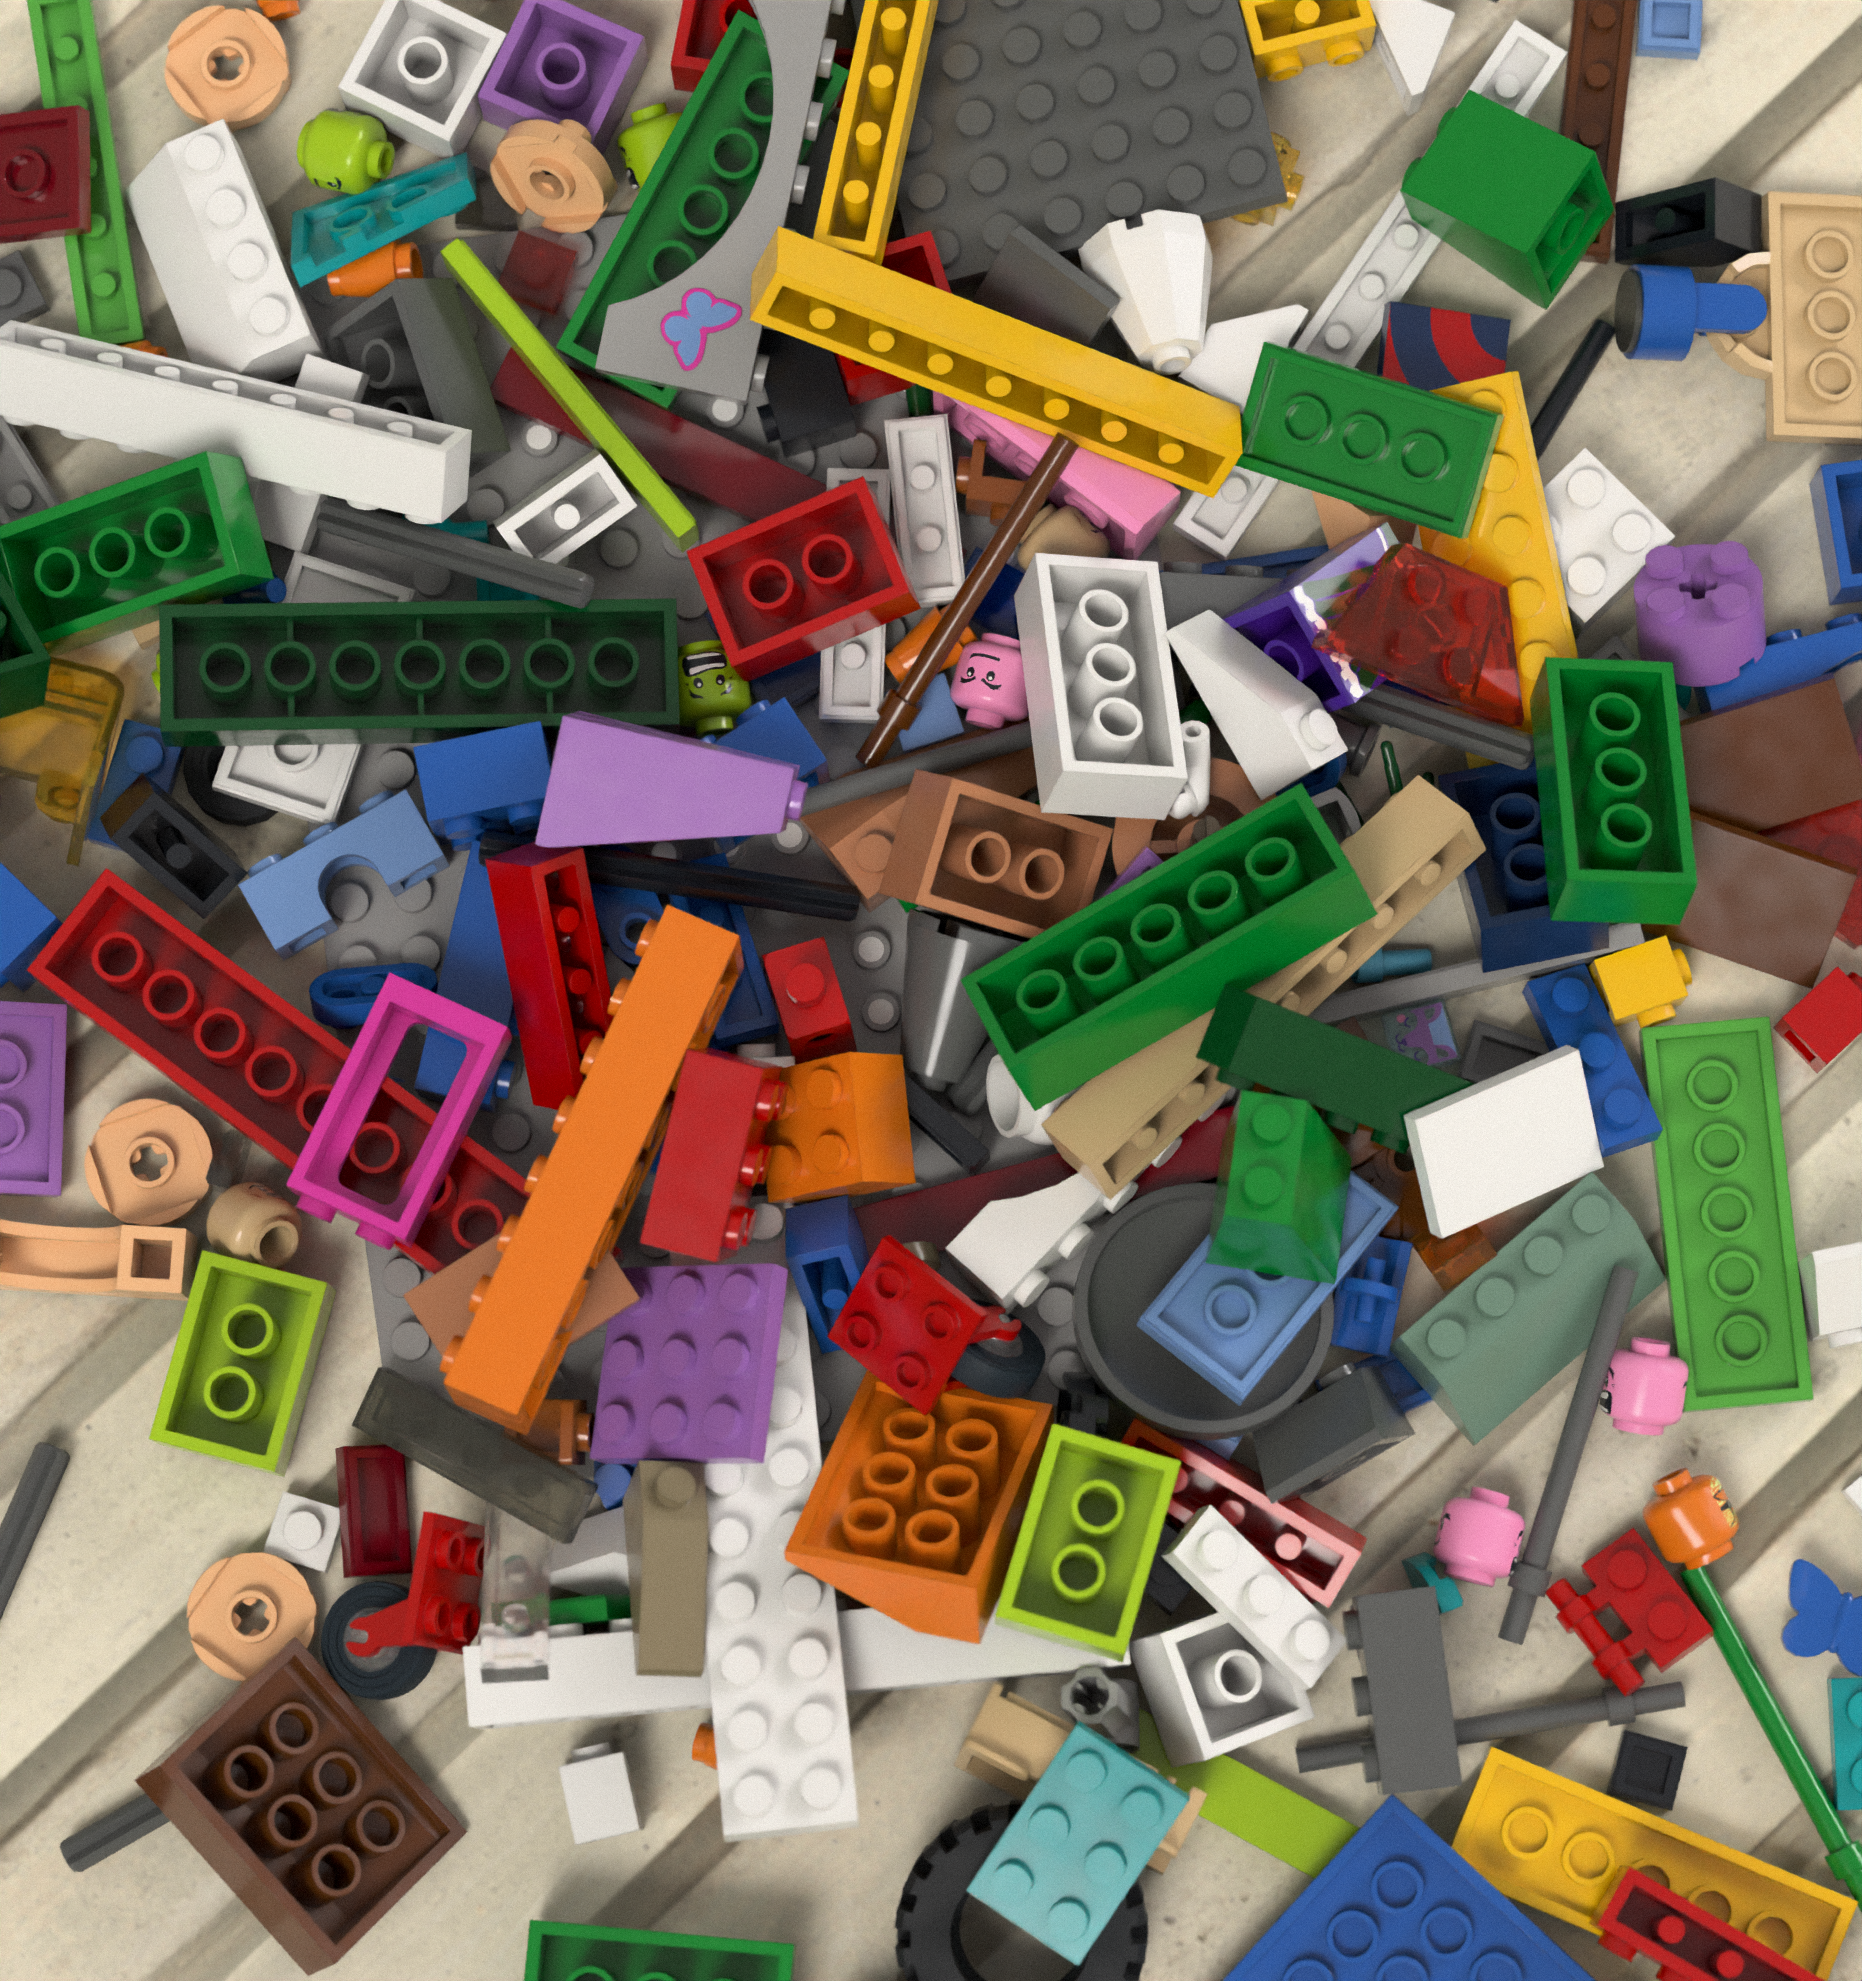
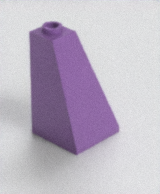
[535,711,808,848]

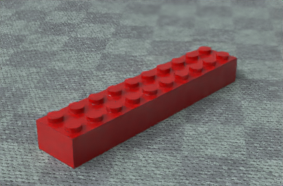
[27,868,626,1276]

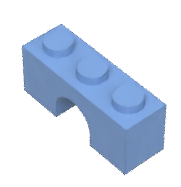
[238,789,450,961]

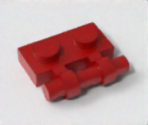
[1546,1528,1714,1697]

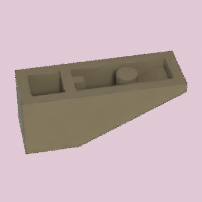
[623,1460,708,1677]

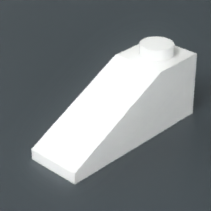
[1165,609,1348,801]

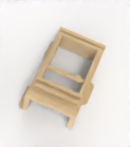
[953,1682,1208,1875]

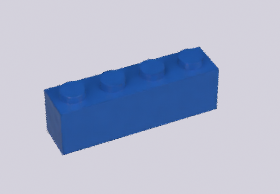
[414,840,520,1113]

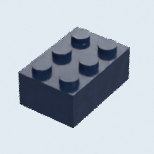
[1438,756,1609,973]

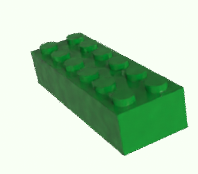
[556,10,849,412]
[960,783,1378,1111]

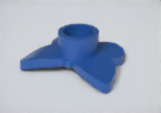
[1780,1559,1862,1677]

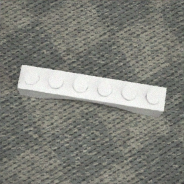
[945,1093,1226,1315]

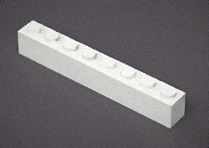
[0,320,472,524]

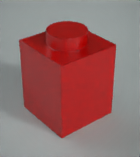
[1773,966,1862,1073]

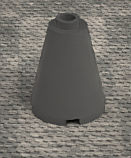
[900,908,1028,1092]

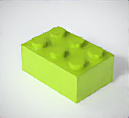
[149,1250,337,1477]
[995,1423,1181,1663]

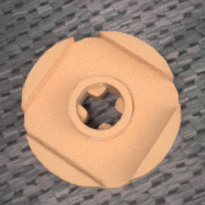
[164,5,291,133]
[490,119,618,233]
[84,1099,216,1227]
[187,1552,320,1682]

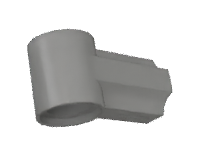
[1061,1667,1140,1754]

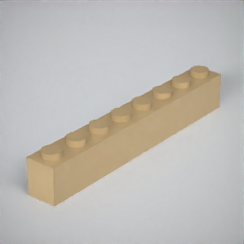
[1041,775,1486,1200]

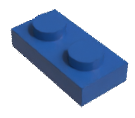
[87,719,187,852]

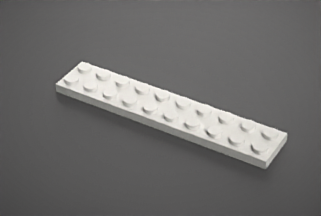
[669,1195,859,1842]

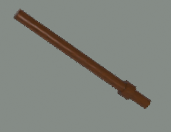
[855,432,1079,769]

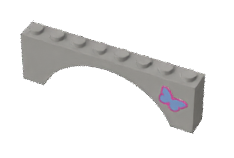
[595,0,846,405]

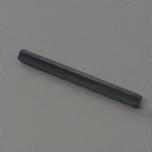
[478,831,860,922]

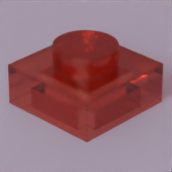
[498,230,579,315]

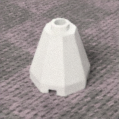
[1078,209,1213,375]

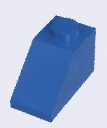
[785,1195,870,1354]

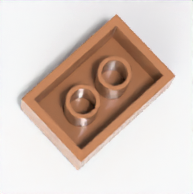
[878,769,1113,939]

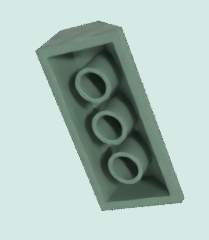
[1389,1171,1666,1446]

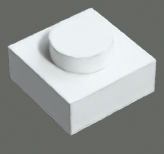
[263,1491,341,1573]

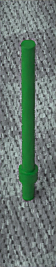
[1679,1566,1862,1913]

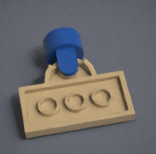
[1614,191,1862,445]

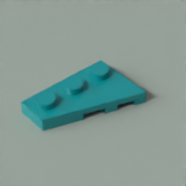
[291,152,477,287]

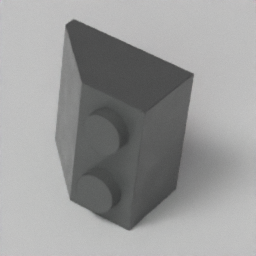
[1252,1362,1416,1504]

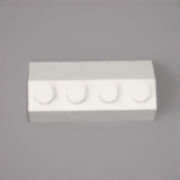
[124,119,327,383]

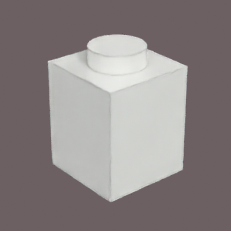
[558,1743,644,1845]

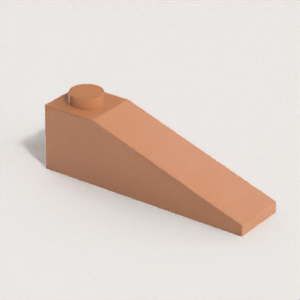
[799,715,1038,913]

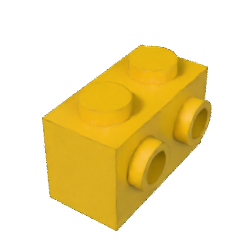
[1238,0,1376,82]

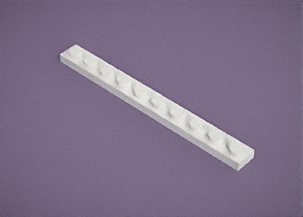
[1173,20,1568,561]

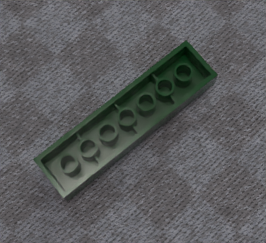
[159,598,680,747]

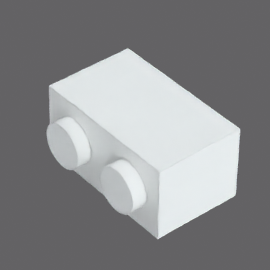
[492,448,637,564]

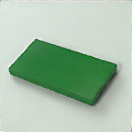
[1235,341,1504,539]

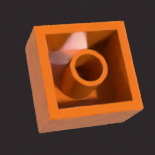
[764,1052,916,1203]

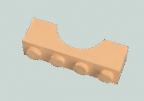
[0,1219,198,1301]

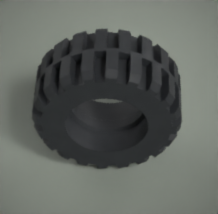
[894,1799,1148,1981]

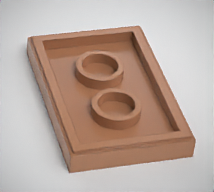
[403,1233,641,1358]

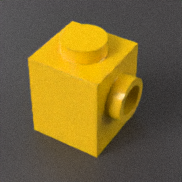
[1588,935,1692,1029]

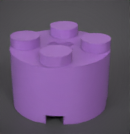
[1633,541,1766,687]

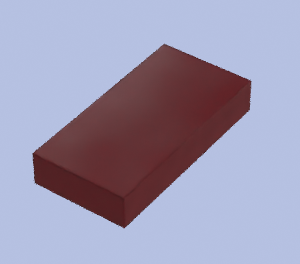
[335,1444,412,1578]

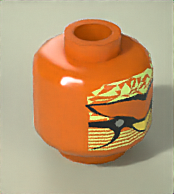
[1642,1468,1740,1570]

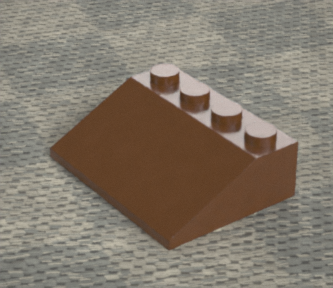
[134,1637,467,1976]

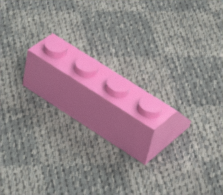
[933,391,1181,560]

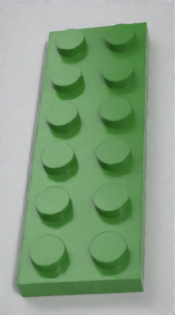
[1639,1016,1814,1413]

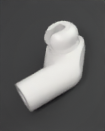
[1169,721,1211,819]

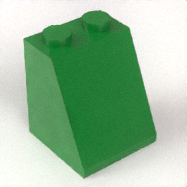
[1400,90,1615,310]
[1205,1090,1352,1284]

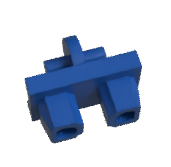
[1330,1236,1413,1358]

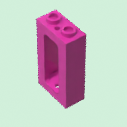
[286,972,513,1251]

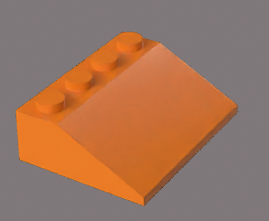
[784,1370,1054,1644]

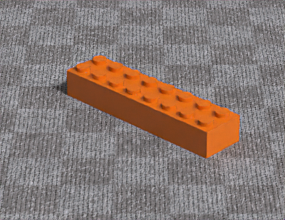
[440,905,744,1436]

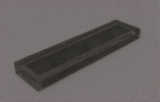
[352,1367,599,1544]

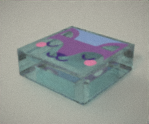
[1381,998,1462,1068]

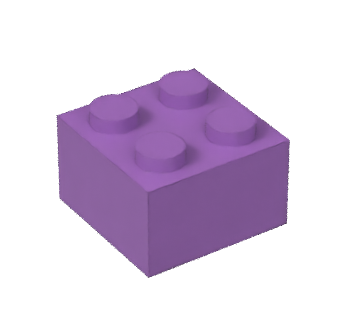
[477,0,649,156]

